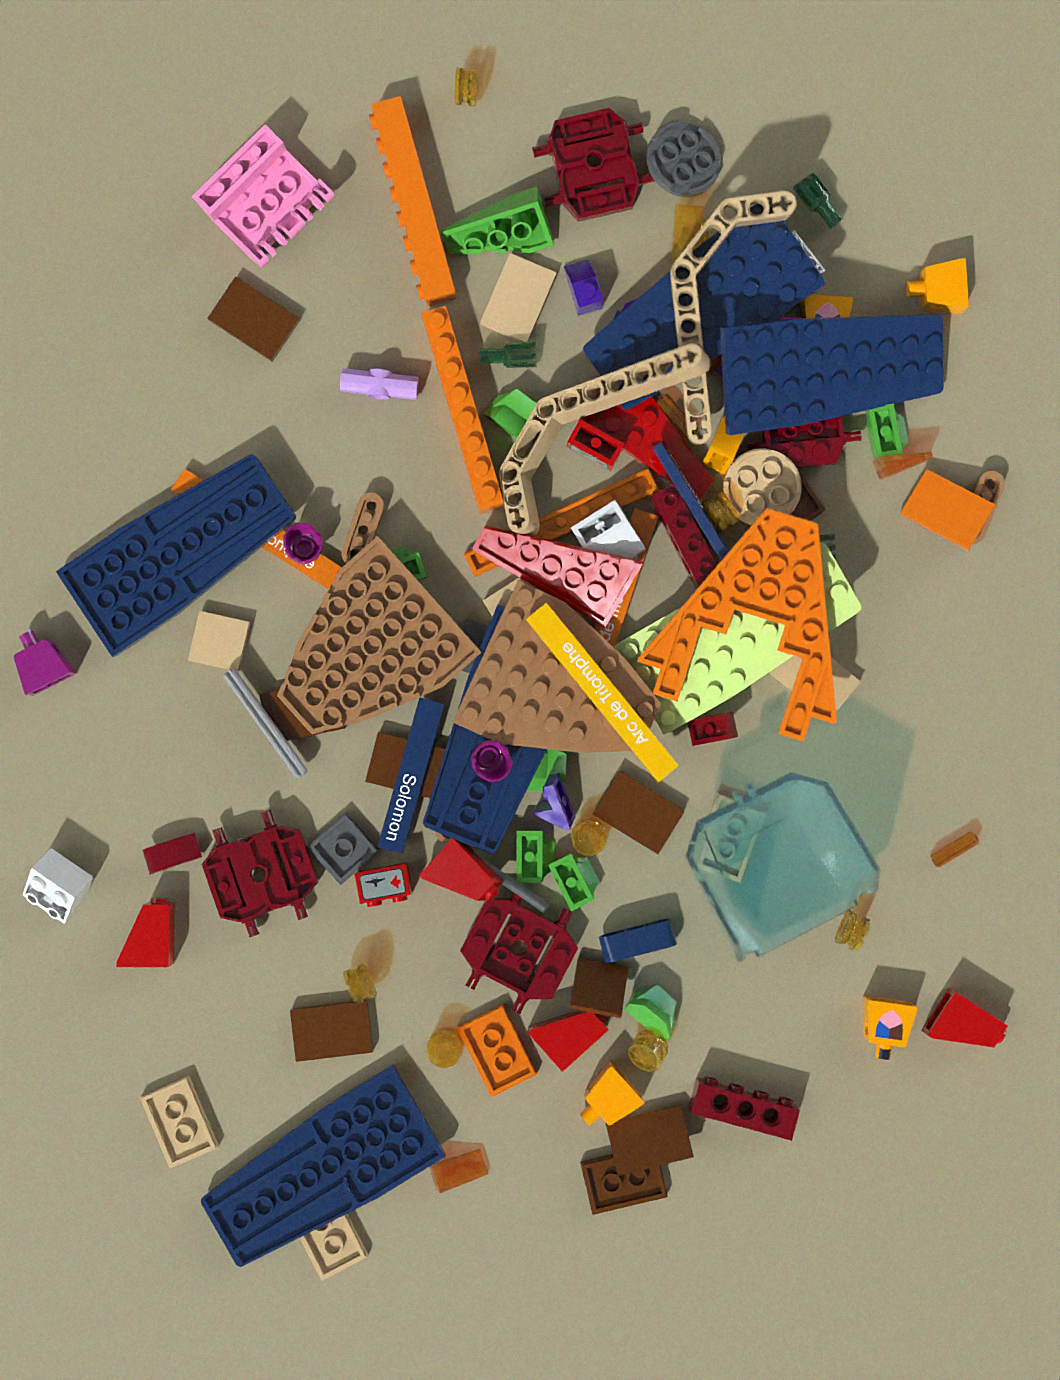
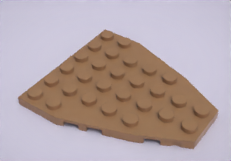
[277,536,481,734]
[453,580,661,753]

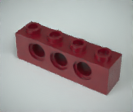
[650,484,717,590]
[688,1076,800,1141]

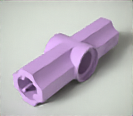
[340,368,419,400]

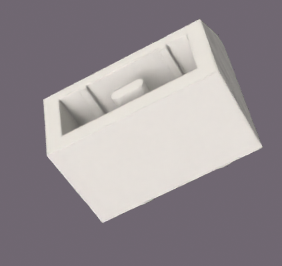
[571,500,646,559]
[23,848,93,924]

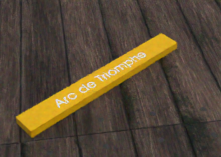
[526,603,679,782]

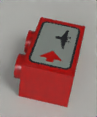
[566,419,625,472]
[354,862,413,907]

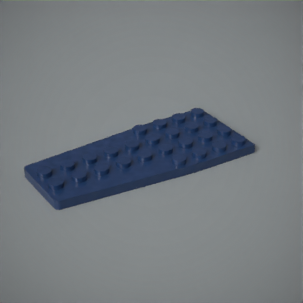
[583,202,826,410]
[720,314,944,435]
[56,454,296,657]
[423,604,547,854]
[201,1064,447,1267]

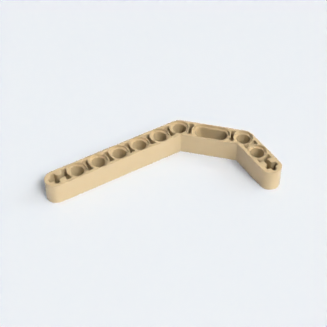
[670,191,796,445]
[499,344,710,536]

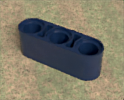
[598,918,677,963]

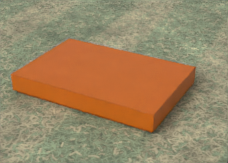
[900,469,996,551]
[457,1003,537,1097]

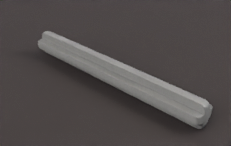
[224,669,307,778]

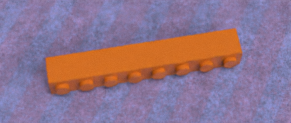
[369,96,456,307]
[421,305,504,514]

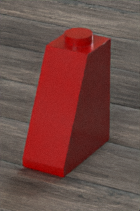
[419,838,503,901]
[116,897,175,967]
[921,988,1008,1048]
[528,1010,609,1072]

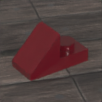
[687,712,738,746]

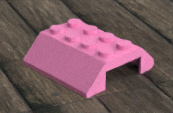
[192,125,335,268]

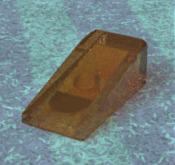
[873,452,933,480]
[429,1149,488,1193]

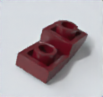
[142,832,202,875]

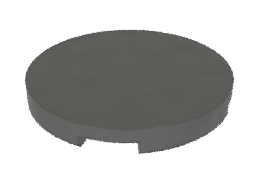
[646,120,721,197]

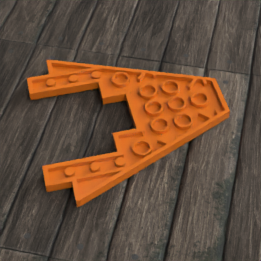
[637,508,837,742]

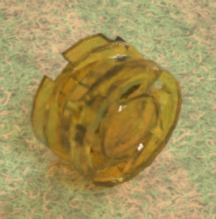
[455,67,477,106]
[702,491,739,532]
[571,819,607,856]
[835,910,870,952]
[343,963,377,1005]
[426,1028,463,1068]
[628,1030,669,1072]

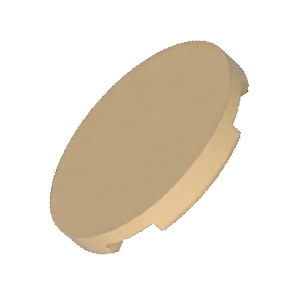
[723,449,801,525]

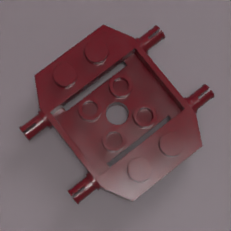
[532,108,655,222]
[747,416,862,469]
[201,810,319,938]
[460,887,578,1014]

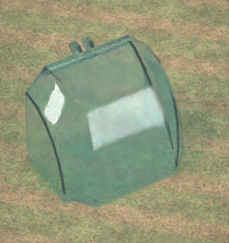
[686,772,880,962]

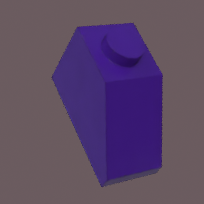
[564,259,604,316]

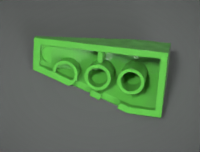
[440,186,554,254]

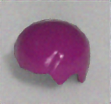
[283,522,323,565]
[471,740,513,782]

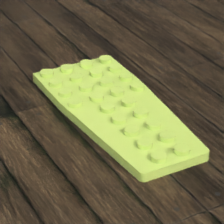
[614,542,861,735]

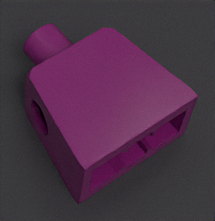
[14,630,77,696]

